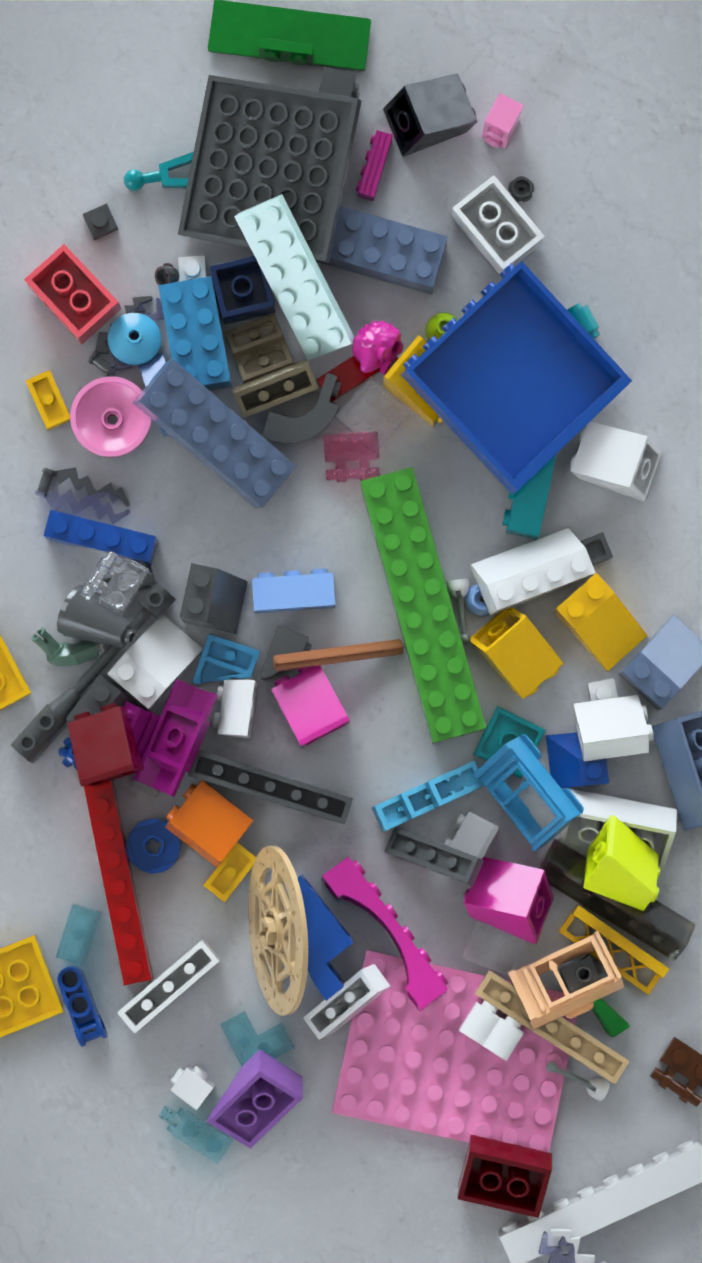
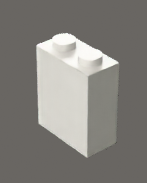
[574,695,653,762]

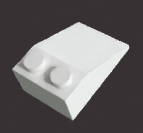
[107,615,203,711]
[213,680,258,740]

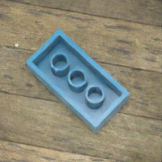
[158,276,232,391]

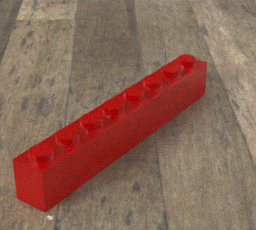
[84,780,154,986]

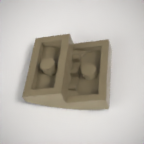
[225,313,294,383]

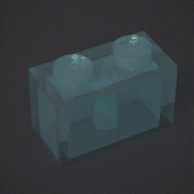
[56,903,102,965]

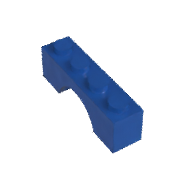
[43,510,158,566]

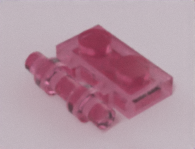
[323,431,380,482]

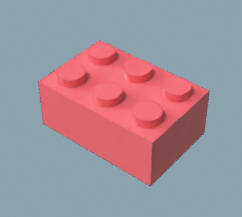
[24,244,121,344]

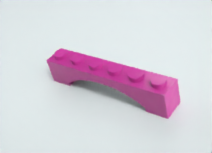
[321,857,448,1012]

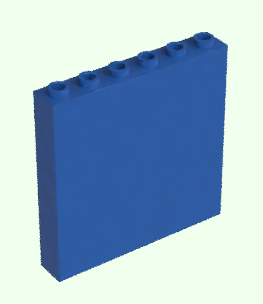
[401,261,632,494]

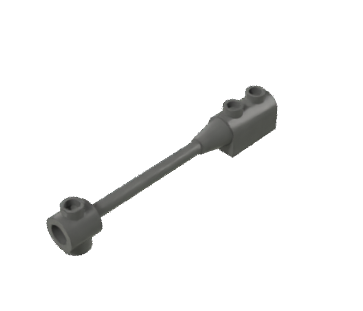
[11,582,176,763]

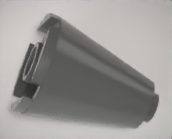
[57,585,136,648]

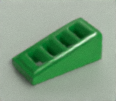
[592,998,630,1037]

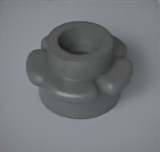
[508,176,534,202]
[155,263,179,285]

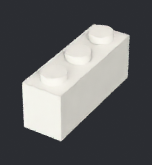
[303,964,390,1040]

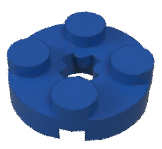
[126,819,181,874]

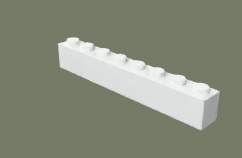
[498,1140,702,1263]

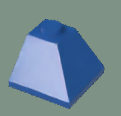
[546,732,609,789]

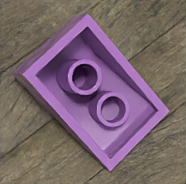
[207,1050,303,1149]

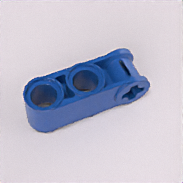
[57,966,108,1047]

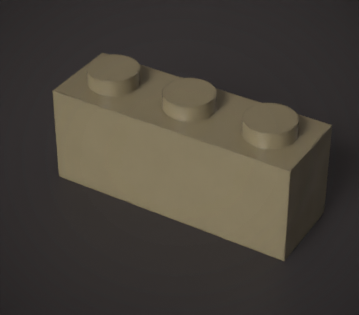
[232,359,319,418]

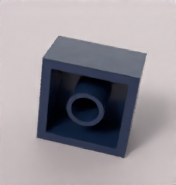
[210,256,276,325]

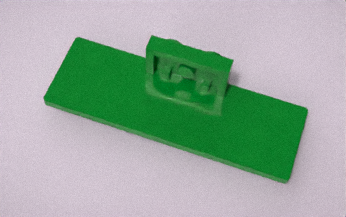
[208,0,371,71]

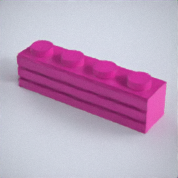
[355,130,393,202]

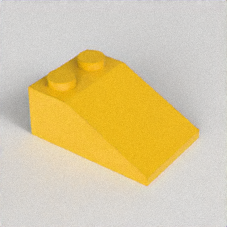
[553,573,648,672]

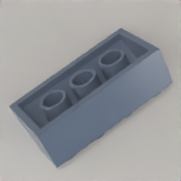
[652,711,702,831]

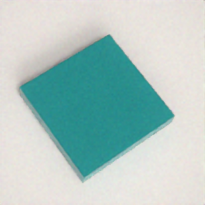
[473,706,546,779]

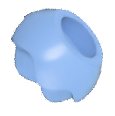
[465,584,490,617]

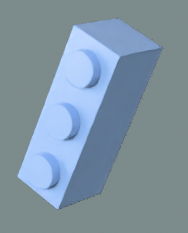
[252,569,335,613]

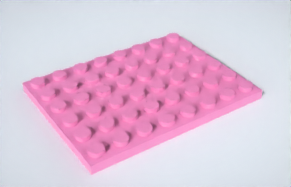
[332,950,577,1152]

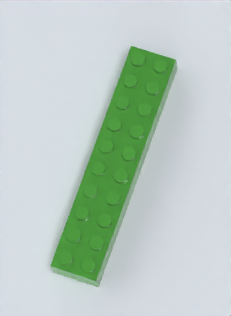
[360,467,486,744]

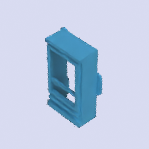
[473,734,584,852]

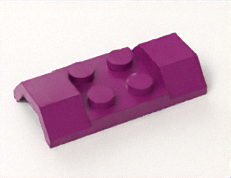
[133,679,218,797]

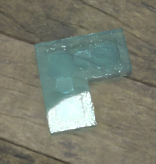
[220,1011,294,1066]

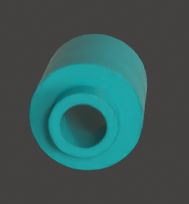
[567,303,600,339]

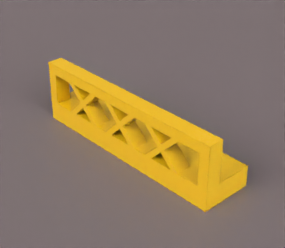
[558,904,669,995]

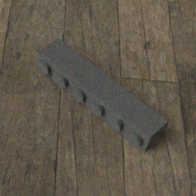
[187,750,353,825]

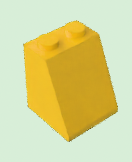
[383,335,443,427]
[470,607,564,699]

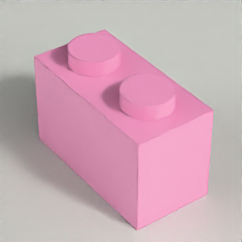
[482,93,524,149]

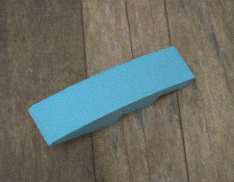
[371,761,485,832]

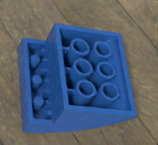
[297,874,353,1001]

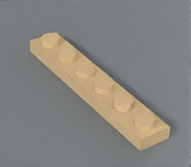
[475,970,630,1084]

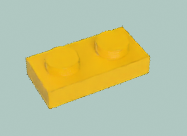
[25,370,70,431]
[203,842,256,902]

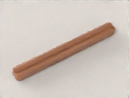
[273,639,404,671]

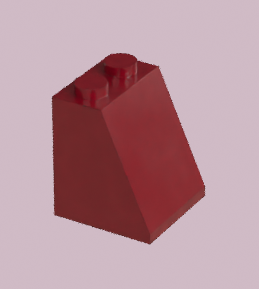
[67,703,144,787]

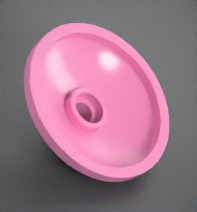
[70,376,152,457]

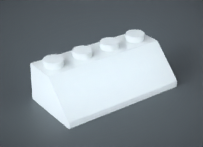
[470,528,596,615]
[557,788,677,870]

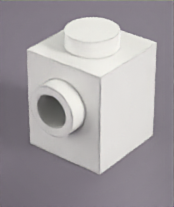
[170,1065,215,1110]

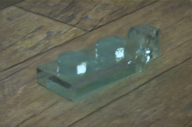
[158,1105,233,1164]

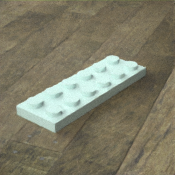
[234,194,354,361]

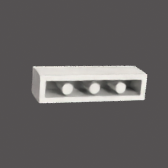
[117,939,221,1034]

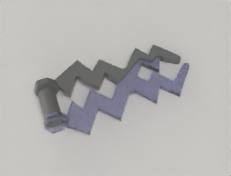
[88,296,164,377]
[35,467,130,524]

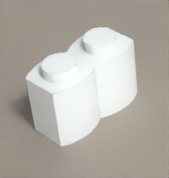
[459,1000,524,1061]

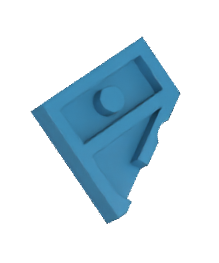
[192,633,261,684]

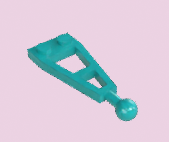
[124,151,194,191]

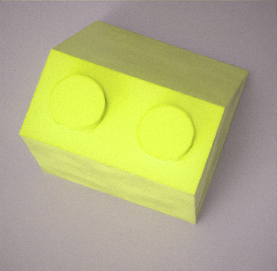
[583,815,661,911]

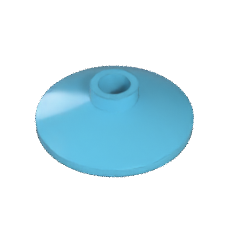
[108,313,161,366]

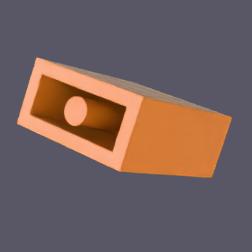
[165,780,254,868]

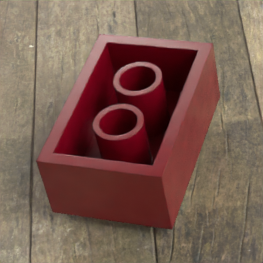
[457,1135,552,1218]

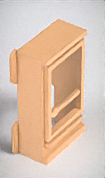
[508,931,624,1029]

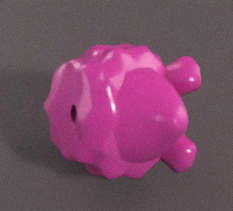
[352,321,403,375]

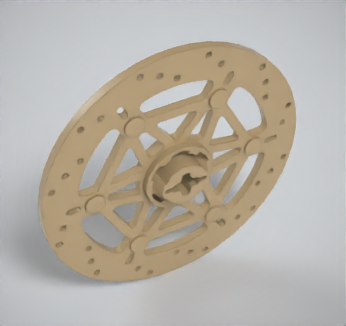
[248,846,308,1016]

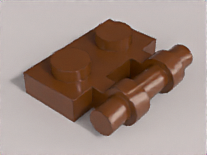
[650,1037,702,1107]

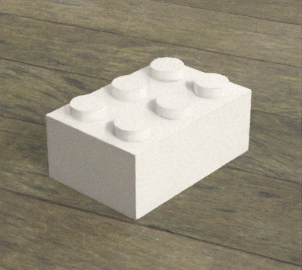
[451,175,545,277]

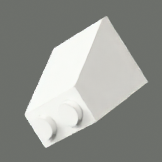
[571,421,662,502]

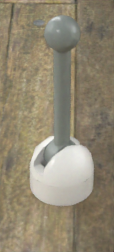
[447,579,470,644]
[546,1062,610,1101]

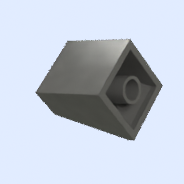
[180,563,248,634]

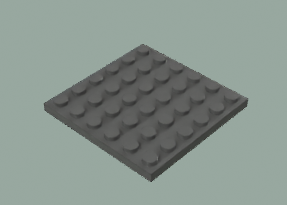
[178,75,362,263]

